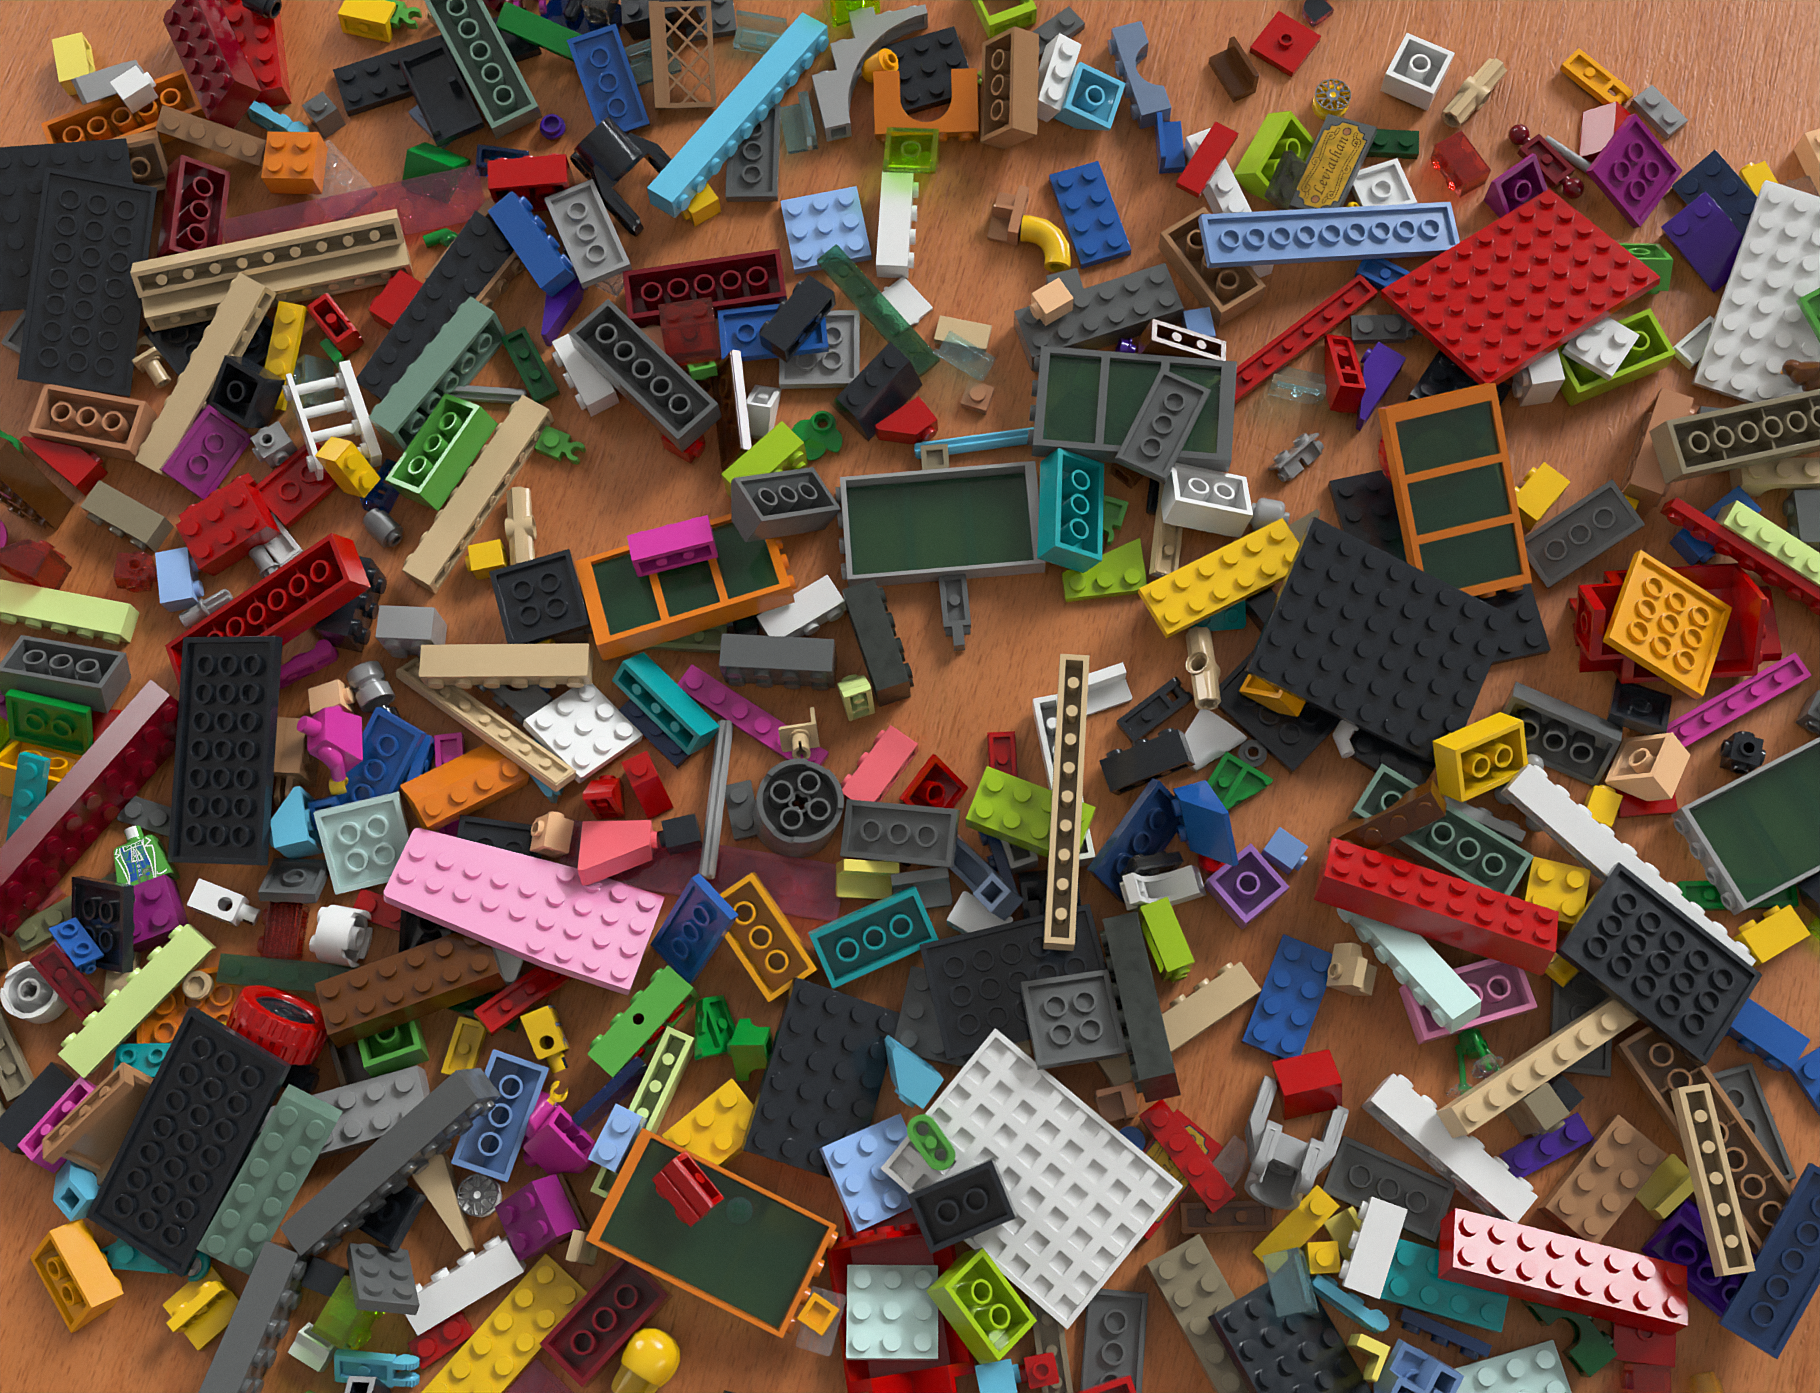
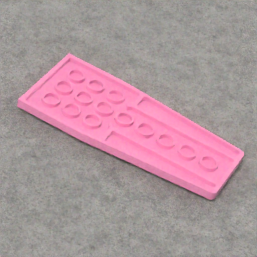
[383,828,665,996]

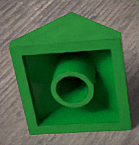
[402,142,471,204]

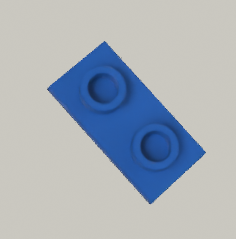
[48,917,104,974]

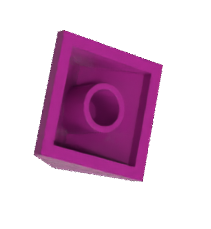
[1484,153,1547,218]

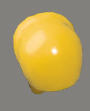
[611,1328,680,1393]

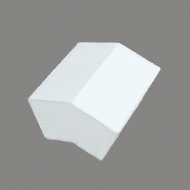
[288,1322,340,1372]

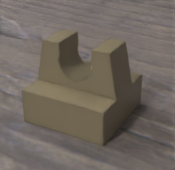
[920,444,949,470]

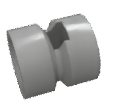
[346,661,395,713]

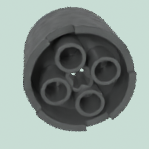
[753,758,844,859]

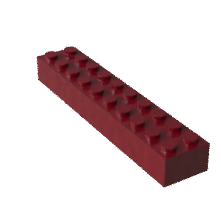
[0,679,179,938]

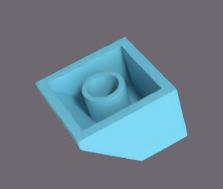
[1054,62,1126,131]
[269,786,324,859]
[884,1035,944,1109]

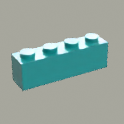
[612,652,720,755]

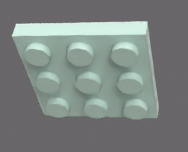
[313,792,410,895]
[846,1265,938,1361]

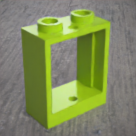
[971,0,1037,39]
[1138,897,1195,983]

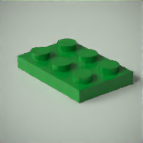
[5,689,94,756]

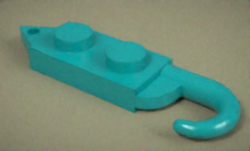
[100,1238,211,1282]

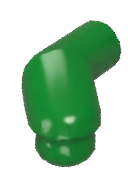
[423,228,458,248]

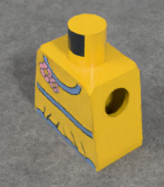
[520,1005,570,1074]

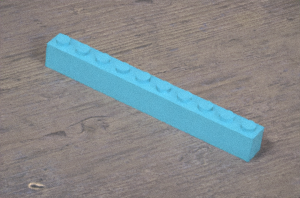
[647,12,829,218]

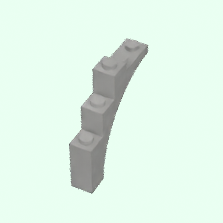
[812,4,928,142]

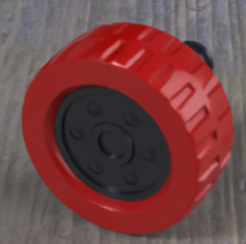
[226,985,328,1065]

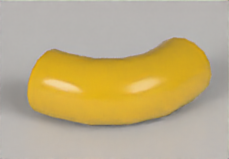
[1021,215,1071,273]

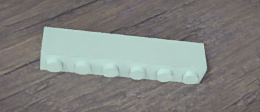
[1337,908,1481,1034]

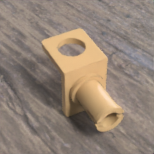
[132,335,171,388]
[778,707,820,759]

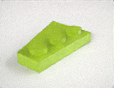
[1062,538,1147,602]

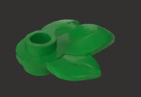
[792,411,843,461]

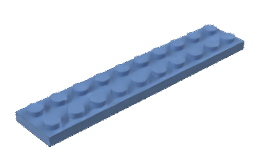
[1198,202,1460,268]

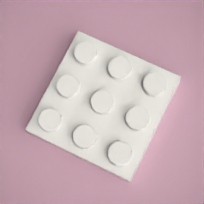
[523,683,643,783]

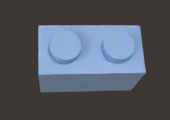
[155,547,204,612]
[588,1104,648,1174]

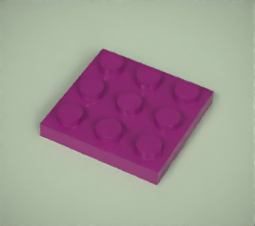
[1586,113,1683,229]

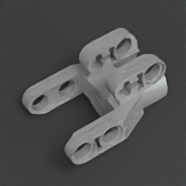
[1244,1075,1349,1210]

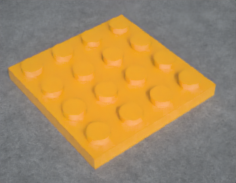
[1603,550,1732,700]

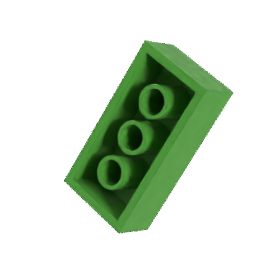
[385,393,498,511]

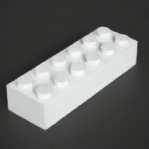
[1361,1073,1538,1223]

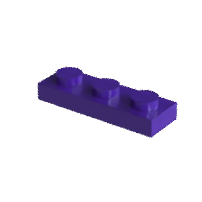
[1499,1112,1594,1178]

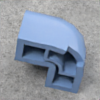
[1373,1339,1464,1393]

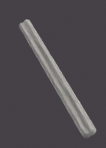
[699,720,733,880]

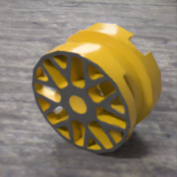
[1312,79,1351,121]

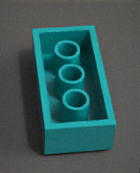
[1037,448,1104,573]
[808,886,939,989]
[1374,1239,1509,1333]

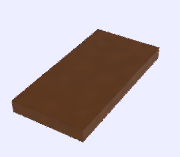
[711,350,752,471]

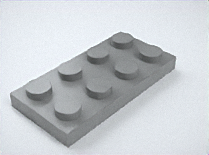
[544,179,632,288]

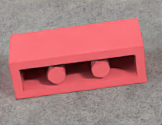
[841,725,919,802]

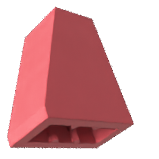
[578,820,659,885]

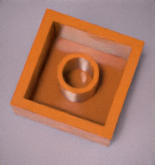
[261,131,328,194]

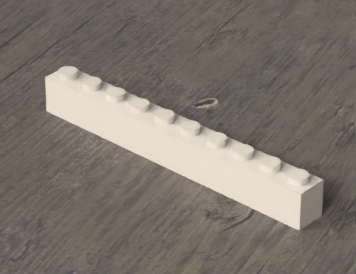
[1500,764,1756,966]

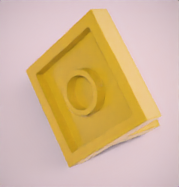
[163,1264,240,1351]

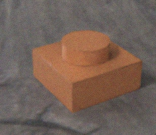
[961,380,994,415]

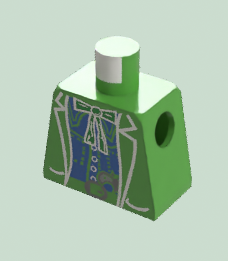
[113,826,180,885]

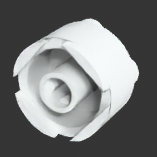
[309,905,373,967]
[0,961,69,1024]

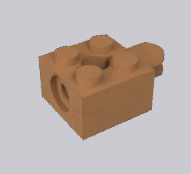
[274,717,319,807]

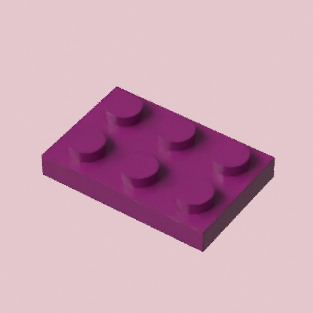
[159,405,252,500]

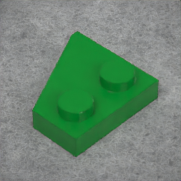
[1207,751,1273,811]
[694,994,736,1061]

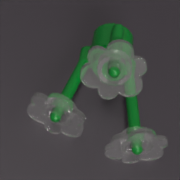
[1446,1028,1504,1098]

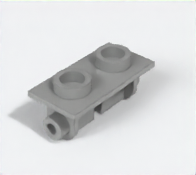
[1268,433,1324,482]

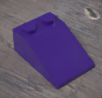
[1661,191,1743,293]

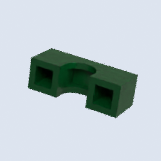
[1521,1300,1618,1378]

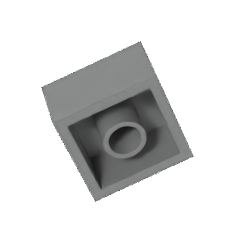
[375,605,447,658]

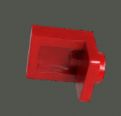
[1018,1352,1059,1389]

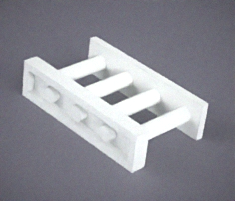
[282,360,382,481]

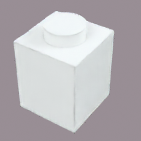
[110,66,158,114]

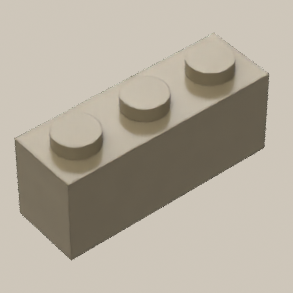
[80,480,174,553]
[1504,1083,1570,1137]

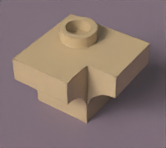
[1326,943,1377,996]

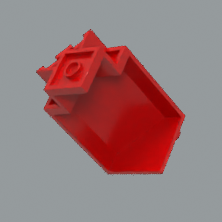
[1568,563,1782,684]
[826,1207,976,1393]

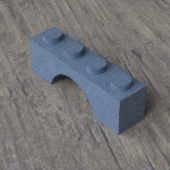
[1107,21,1172,129]
[950,833,1024,921]

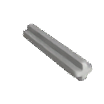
[450,385,527,404]

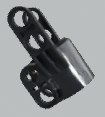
[570,116,672,237]

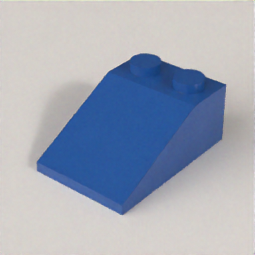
[1171,780,1239,866]

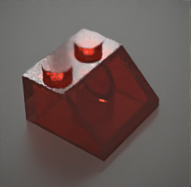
[658,297,722,366]
[0,538,72,590]

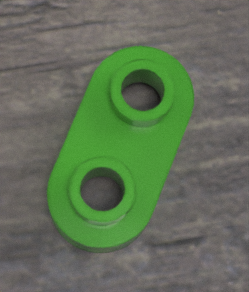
[907,1114,956,1171]

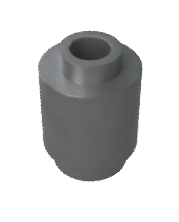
[362,508,403,548]

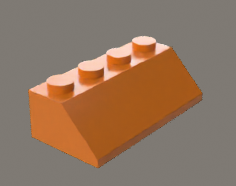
[400,743,530,831]

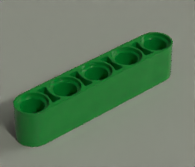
[496,2,582,62]

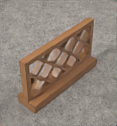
[648,1,717,110]

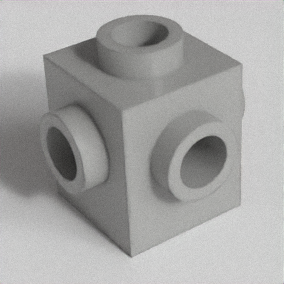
[251,421,298,468]

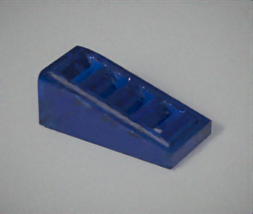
[475,144,529,177]
[360,458,400,514]

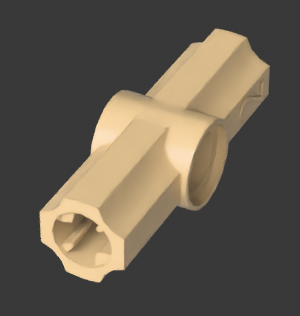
[1441,58,1507,128]
[505,487,537,566]
[1185,626,1221,710]

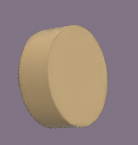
[182,971,214,1001]

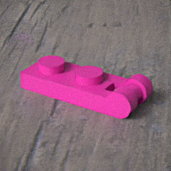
[279,639,339,690]

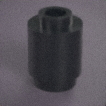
[242,0,282,19]

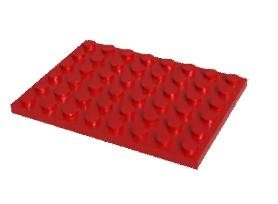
[1381,189,1661,386]

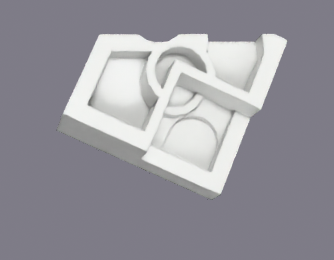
[1185,709,1247,772]

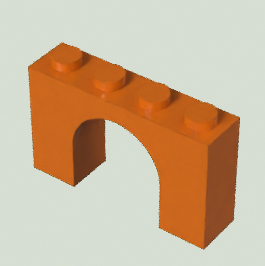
[873,68,979,143]

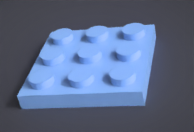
[780,186,872,274]
[819,1113,912,1233]

